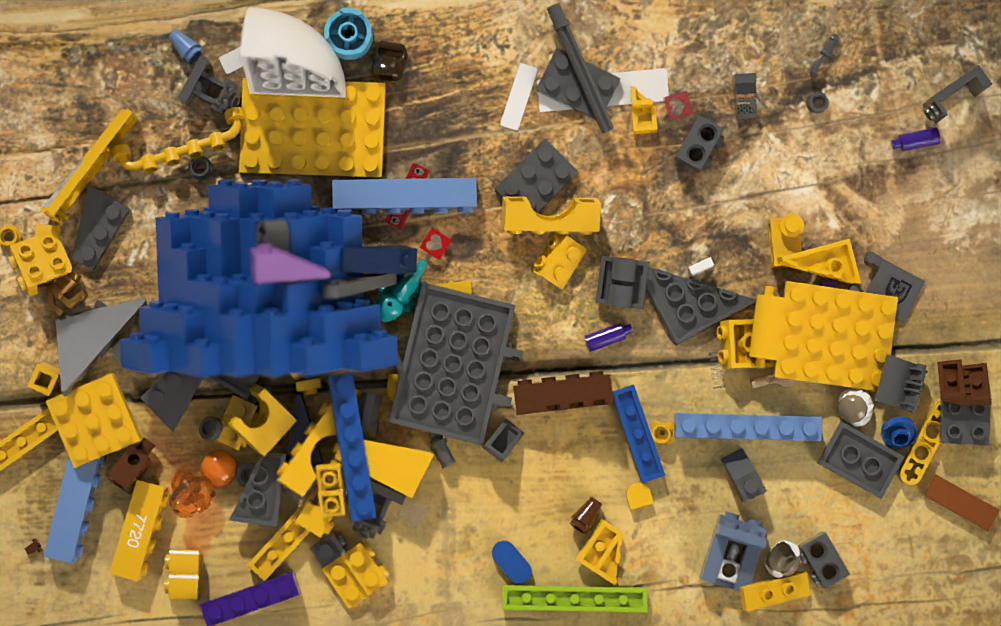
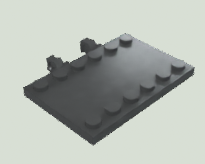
[388,282,523,445]

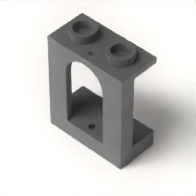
[923,65,993,124]

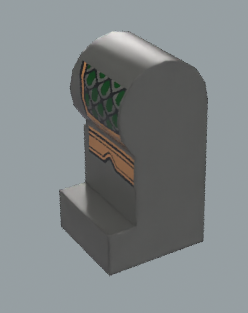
[732,73,757,119]

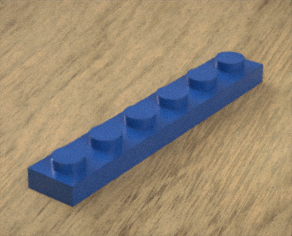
[327,373,376,522]

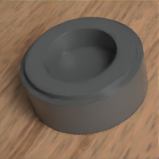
[199,416,223,441]

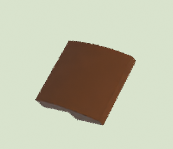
[937,359,992,406]

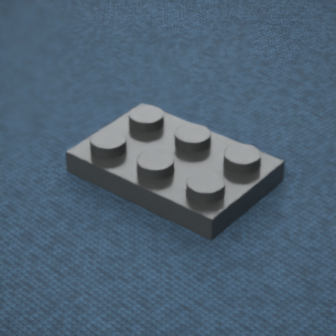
[536,48,621,120]
[495,139,579,213]
[817,421,905,499]

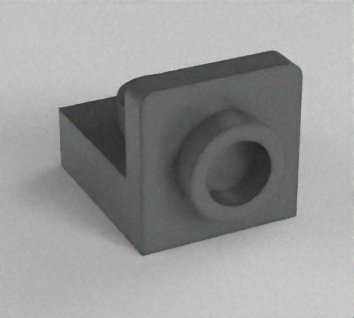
[310,532,348,568]

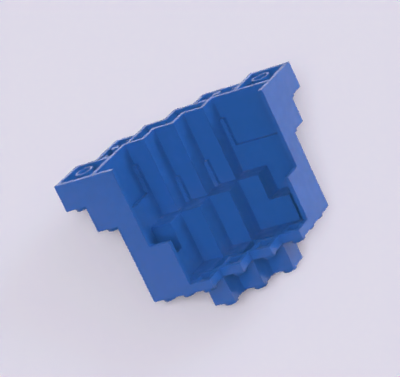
[120,179,398,378]

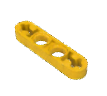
[898,400,940,485]

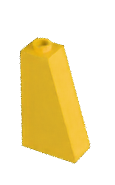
[333,440,434,498]

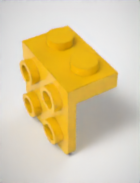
[8,230,72,297]

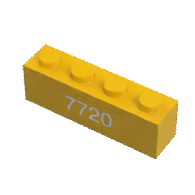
[109,479,170,581]

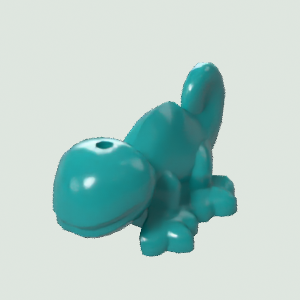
[376,259,427,322]

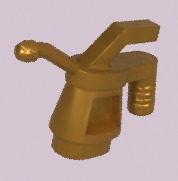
[37,268,88,317]

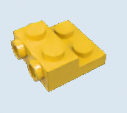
[716,319,774,369]
[321,541,390,609]

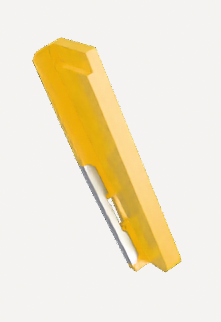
[40,109,139,226]

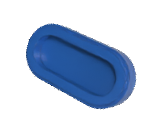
[492,541,532,584]

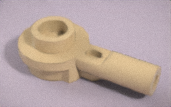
[750,374,797,389]

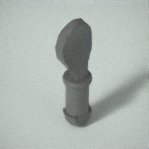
[809,34,840,77]

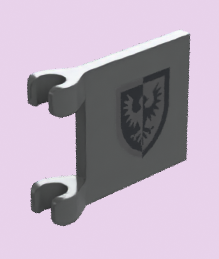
[847,252,925,324]

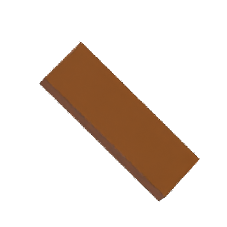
[923,475,1000,531]

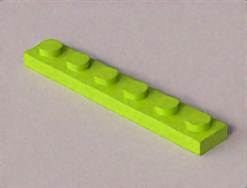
[502,585,648,612]

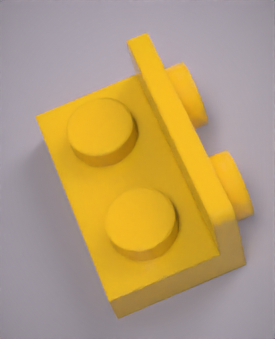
[216,395,260,451]

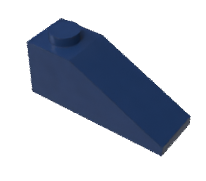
[340,245,417,273]
[286,395,324,468]

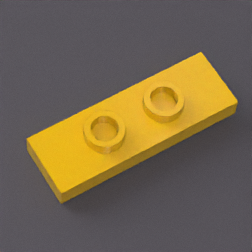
[740,571,810,612]

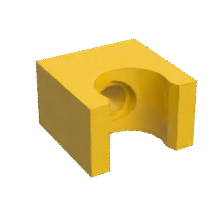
[222,384,297,456]

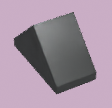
[483,419,524,462]

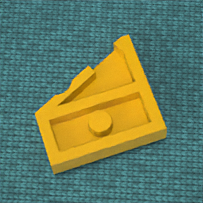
[576,519,623,585]

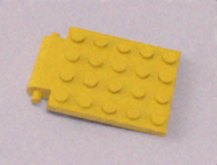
[749,281,898,391]

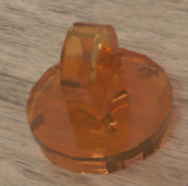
[169,471,216,518]

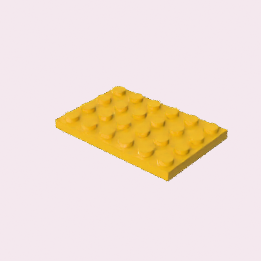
[239,78,386,178]

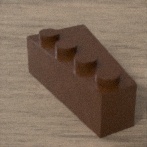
[513,371,614,415]

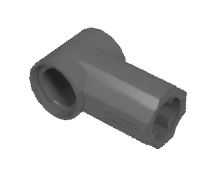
[358,392,382,442]

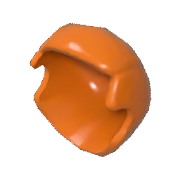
[201,449,238,488]

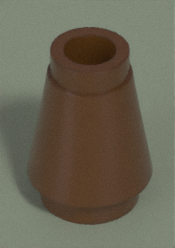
[570,497,602,534]

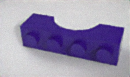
[199,571,302,626]

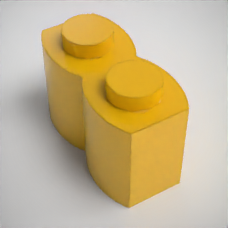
[165,550,202,599]

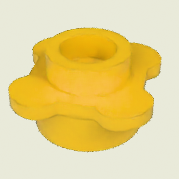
[651,421,675,445]

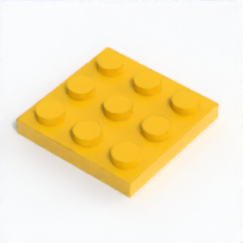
[46,373,142,468]

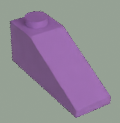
[250,244,330,283]

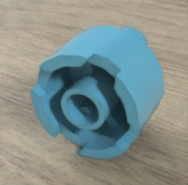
[324,8,373,60]

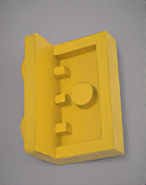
[532,233,587,290]

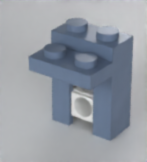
[699,511,767,592]

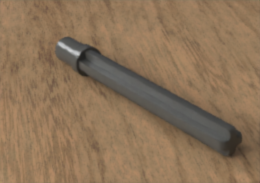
[547,3,614,133]

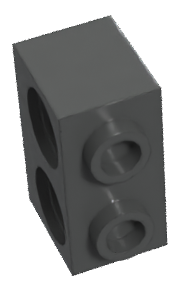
[674,115,725,173]
[798,531,850,589]

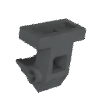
[178,56,242,114]
[350,479,407,539]

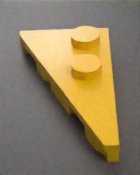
[777,239,861,285]

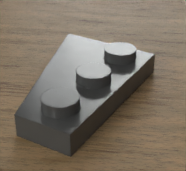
[72,185,131,270]
[140,371,204,432]
[229,452,287,527]

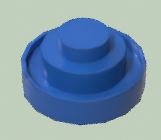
[881,417,917,449]

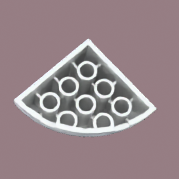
[240,7,346,97]

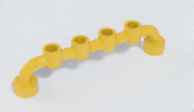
[111,107,245,174]

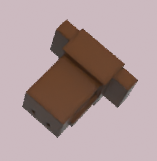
[24,538,43,555]

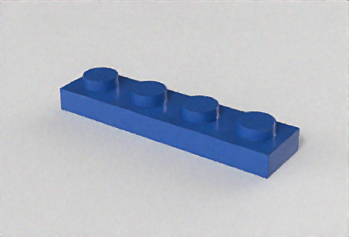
[613,384,665,483]

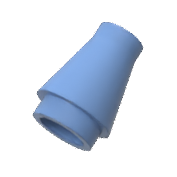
[168,29,203,64]

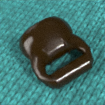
[371,41,408,81]

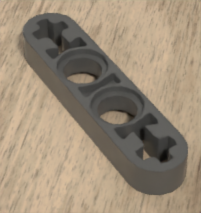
[322,273,397,298]

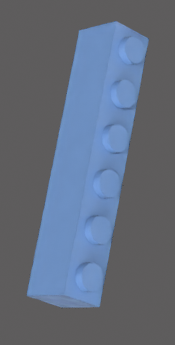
[332,178,477,215]
[674,413,822,441]
[43,455,107,563]

